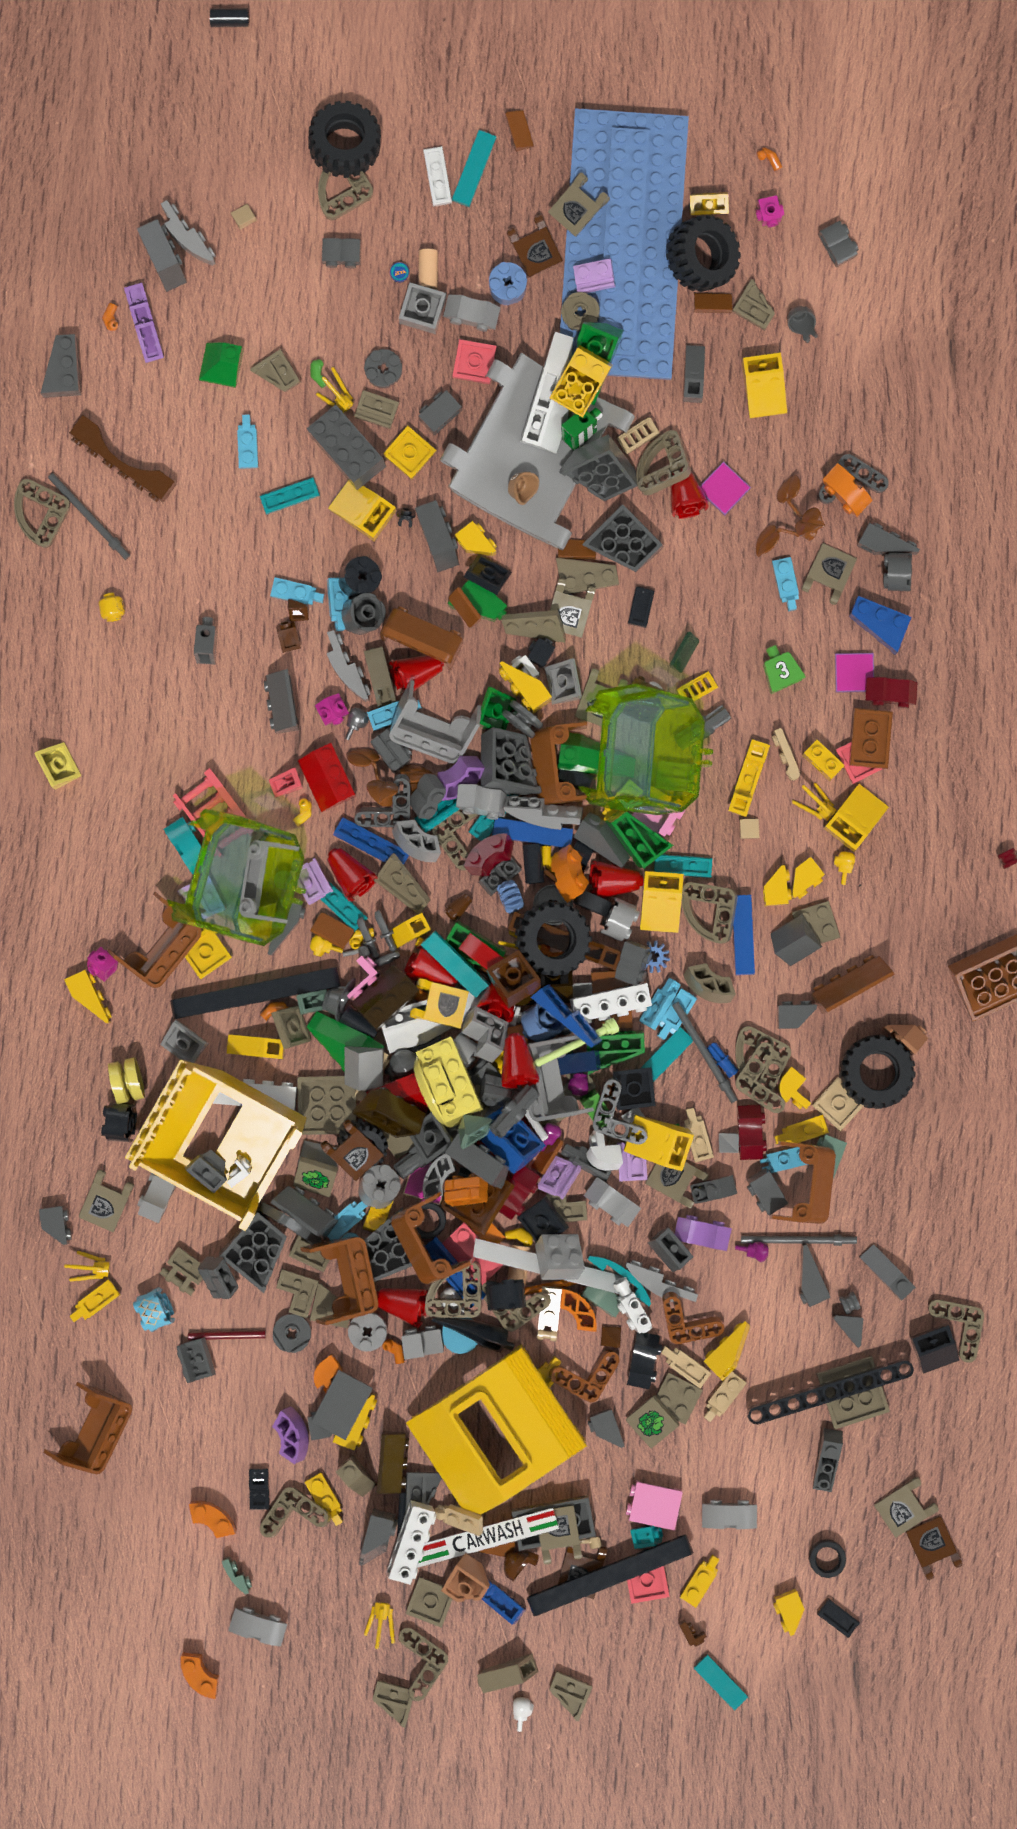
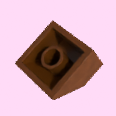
[486,950,541,1008]

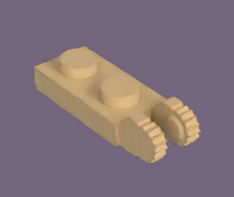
[771,728,800,781]

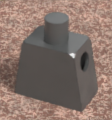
[194,617,217,665]

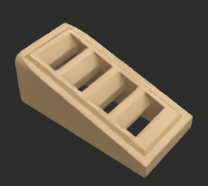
[617,417,659,455]

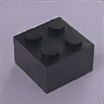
[612,1067,656,1110]

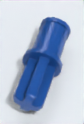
[707,1042,739,1078]

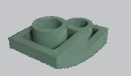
[581,1286,620,1318]
[221,1557,252,1595]

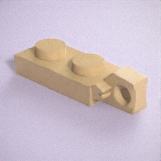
[684,1108,714,1162]
[661,1346,711,1388]
[703,1372,747,1422]
[434,1504,483,1536]

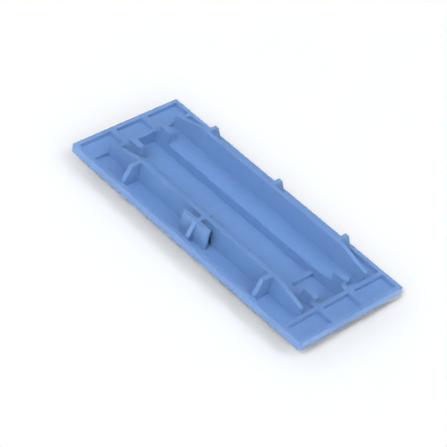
[560,108,689,380]

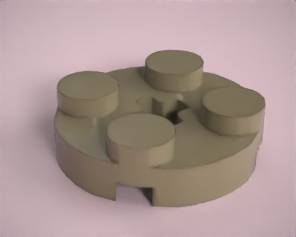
[561,292,600,332]

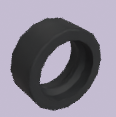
[573,891,612,917]
[416,1202,446,1239]
[808,1539,847,1578]

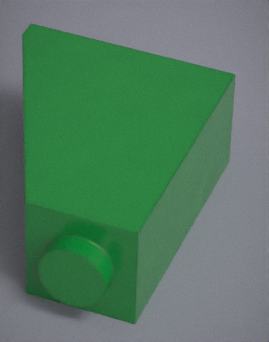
[448,580,508,622]

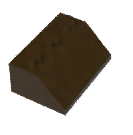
[351,965,419,1032]
[516,970,573,1006]
[353,1087,426,1138]
[377,1431,409,1494]

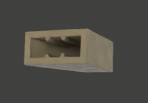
[364,647,396,708]
[336,1455,377,1497]
[477,1654,538,1693]

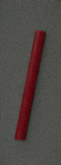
[188,1331,266,1340]

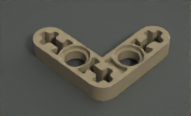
[432,809,478,871]
[735,1042,785,1113]
[482,1281,551,1331]
[928,1299,984,1363]
[260,1487,331,1538]
[398,1628,448,1701]

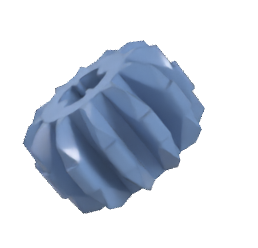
[497,880,524,913]
[645,941,670,973]

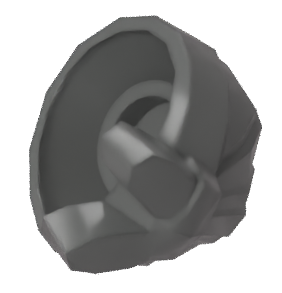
[787,306,818,343]
[385,1049,417,1082]

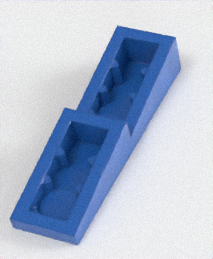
[492,818,573,848]
[731,895,755,976]
[531,985,602,1047]
[481,1579,526,1625]

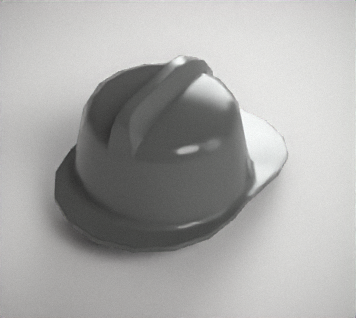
[322,978,356,1022]

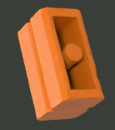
[444,1173,488,1207]

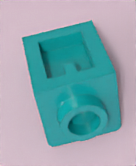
[630,1525,663,1549]

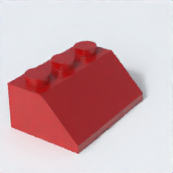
[298,743,356,812]
[366,1073,431,1113]

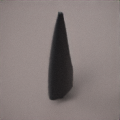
[431,1318,515,1353]

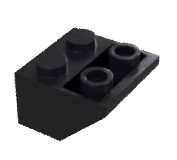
[910,1324,959,1374]

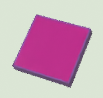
[700,462,751,516]
[835,653,874,693]

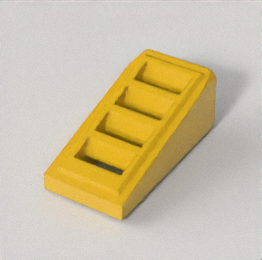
[676,671,718,707]

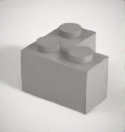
[461,1006,509,1063]
[401,1325,444,1359]

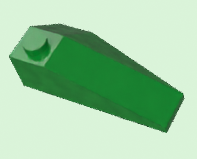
[577,322,624,405]
[557,733,635,778]
[306,1011,384,1073]

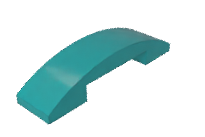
[587,1255,651,1306]

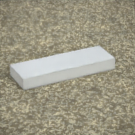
[424,147,452,207]

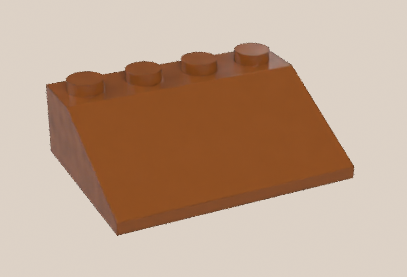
[948,934,1017,1022]
[811,955,895,1014]

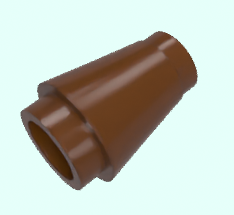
[444,894,472,922]

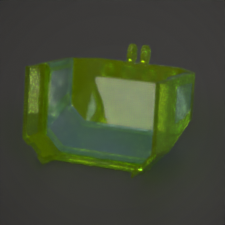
[579,683,713,816]
[167,809,306,946]

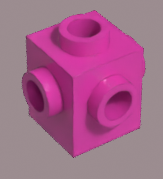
[756,195,784,227]
[315,693,349,726]
[87,947,118,982]

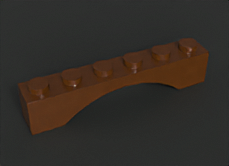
[69,415,176,503]
[508,912,621,971]

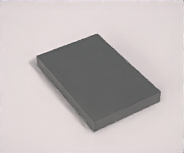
[311,1370,373,1440]

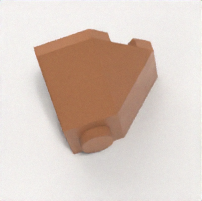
[883,1025,928,1055]
[441,1553,490,1602]

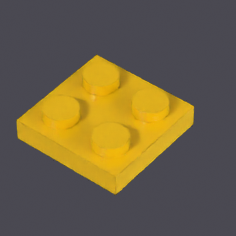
[383,426,437,480]
[185,926,232,980]

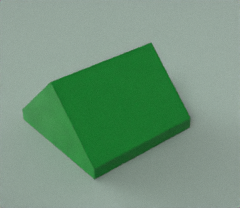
[479,687,516,730]

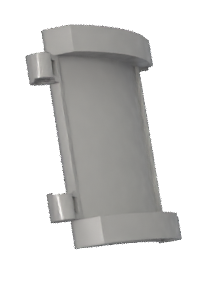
[440,353,635,550]

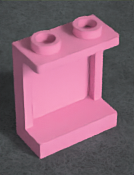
[626,1480,682,1530]

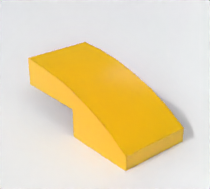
[363,1200,394,1232]

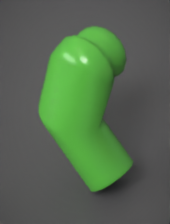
[310,359,326,388]

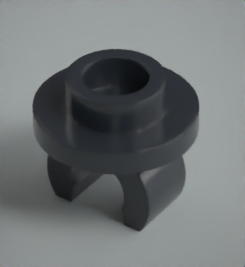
[397,508,416,528]

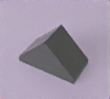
[832,1314,864,1348]

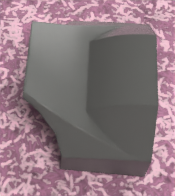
[185,1150,227,1193]

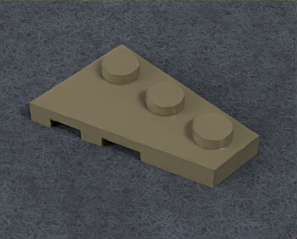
[374,853,431,914]

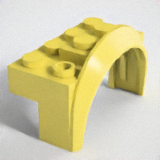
[414,1037,483,1129]

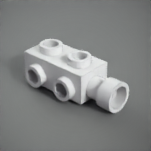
[613,1277,653,1334]

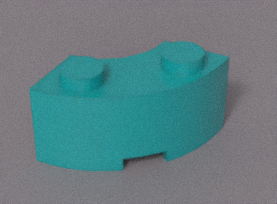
[163,817,211,875]

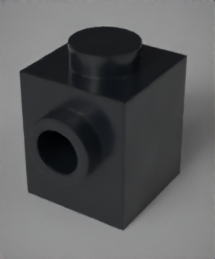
[527,638,556,669]

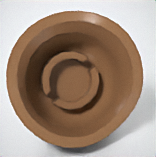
[508,472,539,505]

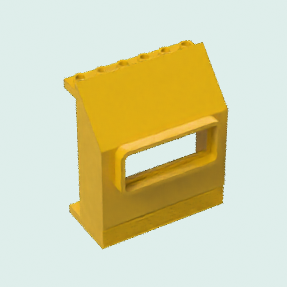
[125,1060,307,1231]
[406,1343,587,1515]

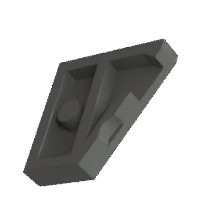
[405,1472,443,1511]

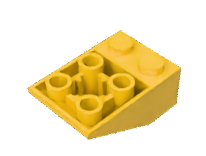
[550,345,613,417]
[741,353,787,419]
[328,480,396,542]
[499,662,552,714]
[823,784,889,852]
[640,871,684,933]
[623,1115,694,1171]

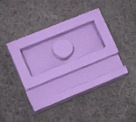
[573,259,616,293]
[291,858,333,905]
[617,1142,647,1181]
[538,1156,581,1199]

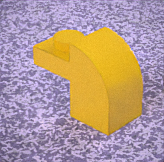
[778,1067,811,1109]

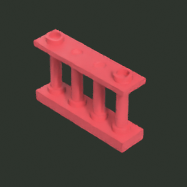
[173,768,257,858]

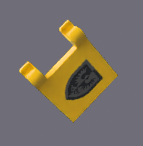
[410,979,469,1029]

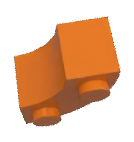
[822,463,872,517]
[551,844,589,903]
[560,1288,597,1332]
[189,1501,237,1538]
[180,1652,219,1699]

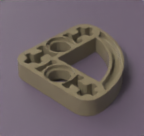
[318,171,373,220]
[636,430,691,496]
[14,479,71,548]
[681,882,738,944]
[735,1026,791,1095]
[425,1261,482,1318]

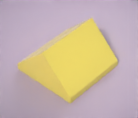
[34,742,81,790]

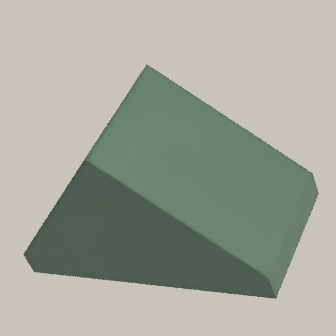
[296,989,327,1015]
[458,1114,493,1149]

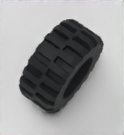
[308,101,381,178]
[666,215,741,292]
[515,902,592,976]
[839,1034,916,1109]

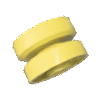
[108,1057,145,1104]

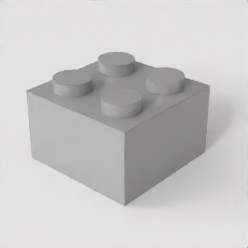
[399,282,447,334]
[535,1234,585,1280]

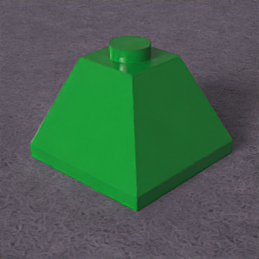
[199,342,244,388]

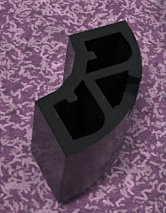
[627,1332,662,1389]

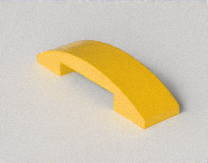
[728,739,770,817]

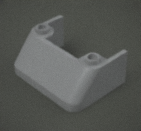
[389,680,481,763]
[239,840,299,924]
[527,1035,594,1122]

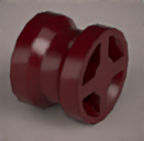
[997,848,1017,869]

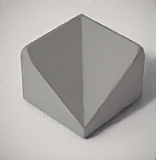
[573,983,592,998]
[718,1133,739,1153]

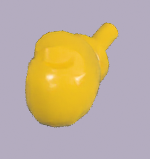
[834,851,856,885]
[310,935,343,957]

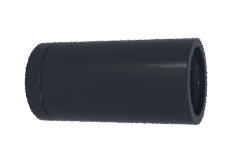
[210,7,249,27]
[522,844,545,884]
[339,1006,380,1039]

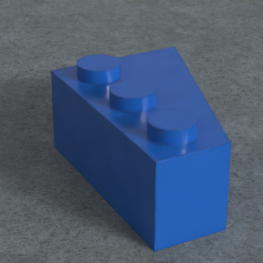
[849,596,912,655]

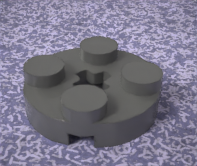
[364,349,402,388]
[273,1314,311,1353]

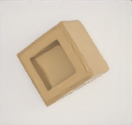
[231,204,256,230]
[739,819,759,839]

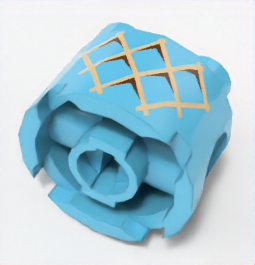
[133,1287,175,1332]

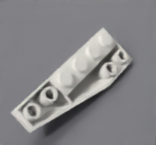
[520,332,573,454]
[382,988,487,1053]

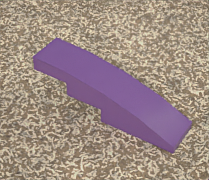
[124,282,164,363]

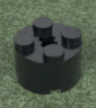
[338,556,382,598]
[101,1102,137,1143]
[486,1279,526,1311]

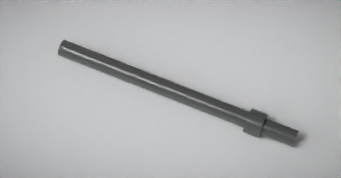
[48,473,131,560]
[672,1002,738,1103]
[741,1234,857,1246]

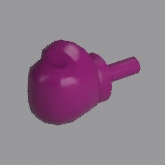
[568,1072,589,1096]
[541,1123,562,1152]
[735,1242,769,1262]

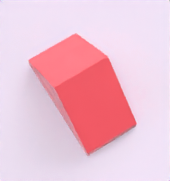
[269,768,303,798]

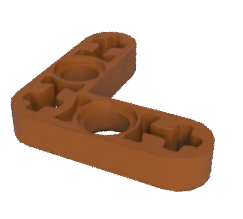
[662,1292,725,1344]
[549,1350,619,1403]

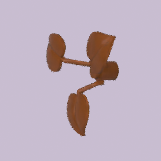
[756,474,825,557]
[346,749,433,807]

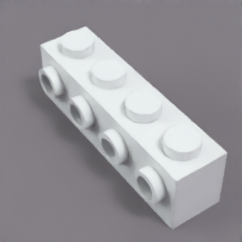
[570,983,652,1023]
[386,1500,436,1585]

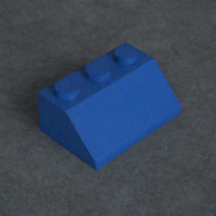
[480,1107,546,1174]

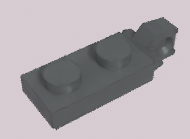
[561,1144,612,1182]

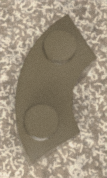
[683,963,736,1003]

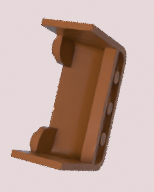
[380,606,464,670]
[530,722,596,805]
[107,892,201,988]
[770,1141,836,1224]
[391,1191,476,1284]
[300,1237,378,1326]
[43,1382,132,1475]

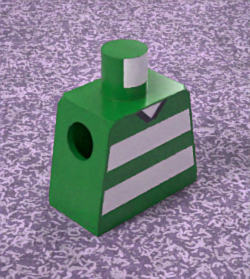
[561,407,603,451]

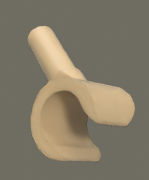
[579,1537,601,1549]

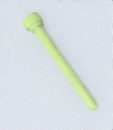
[534,1018,619,1067]

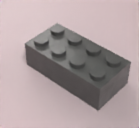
[306,405,387,490]
[512,1495,596,1551]

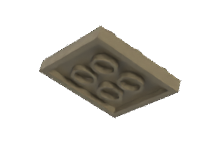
[297,1076,356,1135]
[816,1356,890,1430]

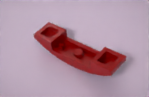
[459,933,504,969]

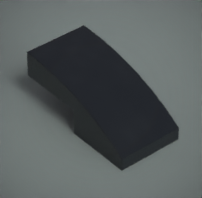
[249,1469,269,1510]

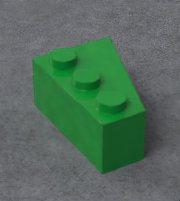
[605,810,674,869]
[446,921,507,966]
[586,1030,645,1075]

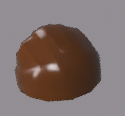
[504,1551,539,1582]

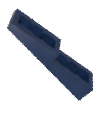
[557,1050,601,1075]

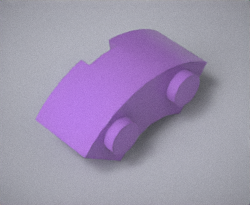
[437,756,485,801]
[675,1215,732,1251]
[272,1407,309,1464]

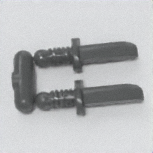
[357,910,400,966]

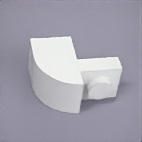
[586,1129,623,1170]

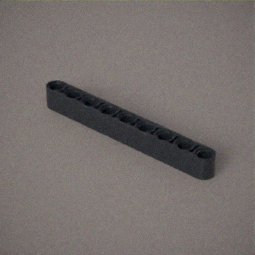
[170,967,341,1019]
[747,1359,914,1425]
[526,1534,694,1616]

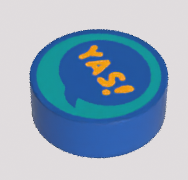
[390,262,409,283]

